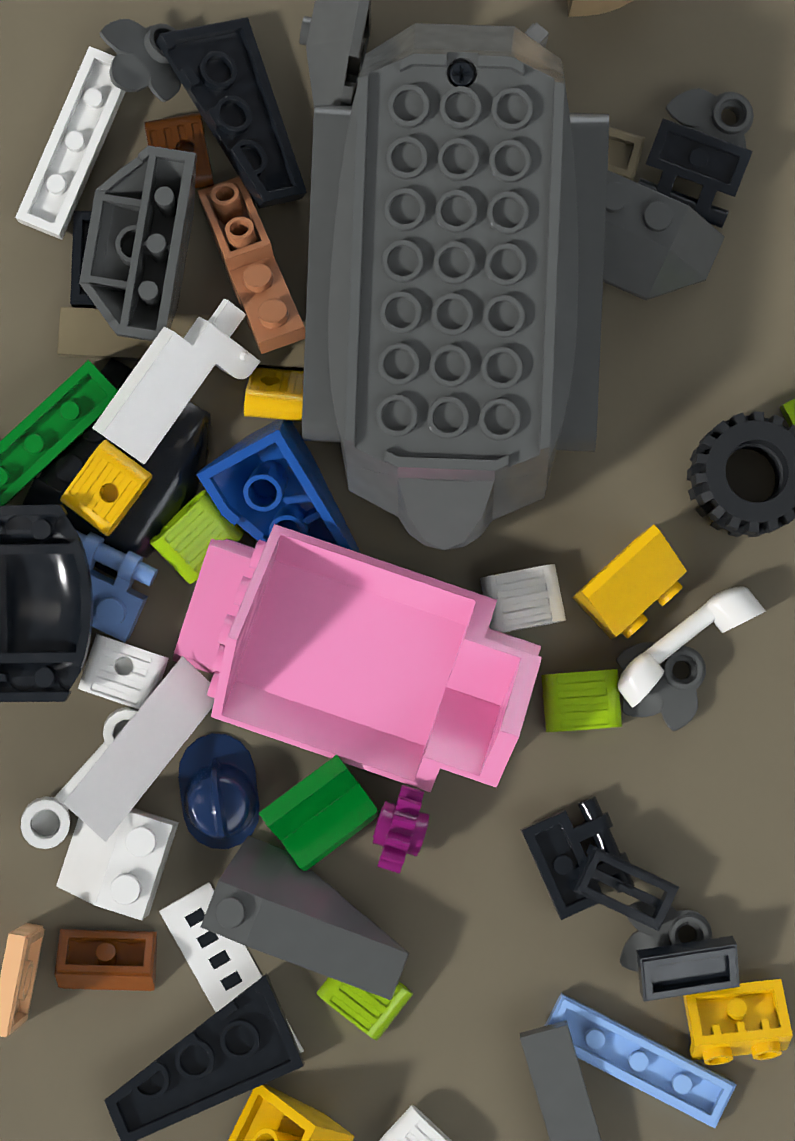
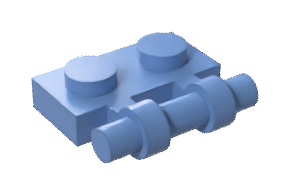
[76,530,158,642]

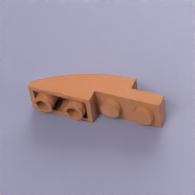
[197,176,305,354]

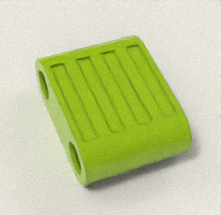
[150,490,244,584]
[541,669,622,732]
[316,977,413,1041]

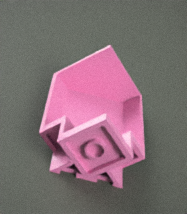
[172,524,542,792]

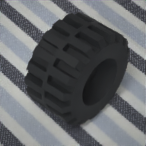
[687,411,795,538]

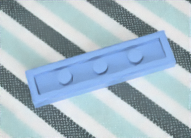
[545,993,737,1128]

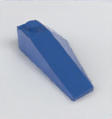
[196,419,361,553]

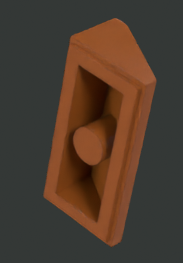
[54,929,157,991]

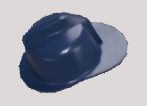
[178,733,260,849]

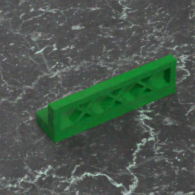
[0,360,118,506]

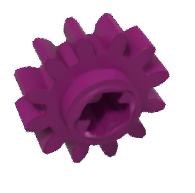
[372,785,429,874]

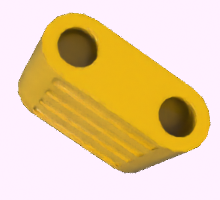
[244,367,304,421]
[60,440,153,536]

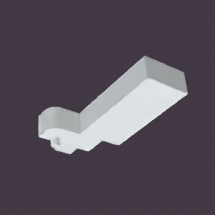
[92,299,260,464]

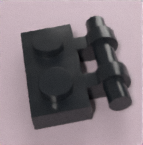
[638,118,753,228]
[520,796,635,920]

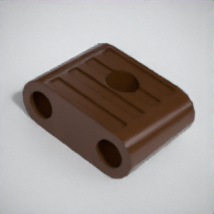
[144,112,214,189]

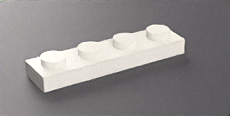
[15,46,126,240]

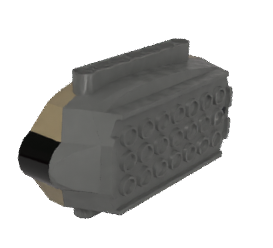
[302,23,609,550]

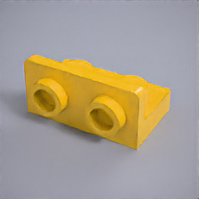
[683,979,793,1065]

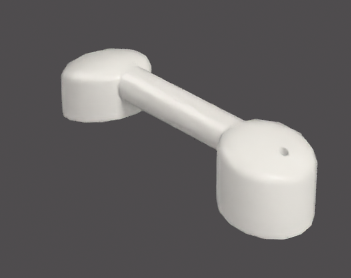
[617,586,766,708]
[20,707,138,849]

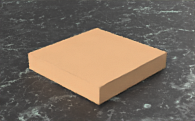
[0,923,45,1037]

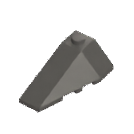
[299,0,371,108]
[200,836,410,1000]

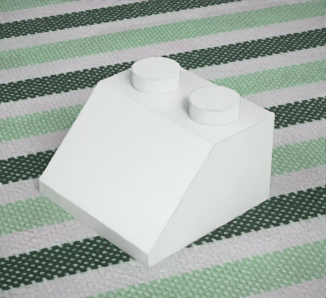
[56,808,179,920]

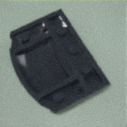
[22,358,211,578]
[0,505,93,702]

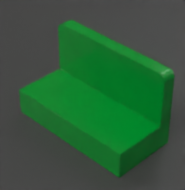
[259,755,380,871]

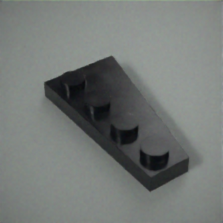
[156,17,307,209]
[104,973,305,1141]

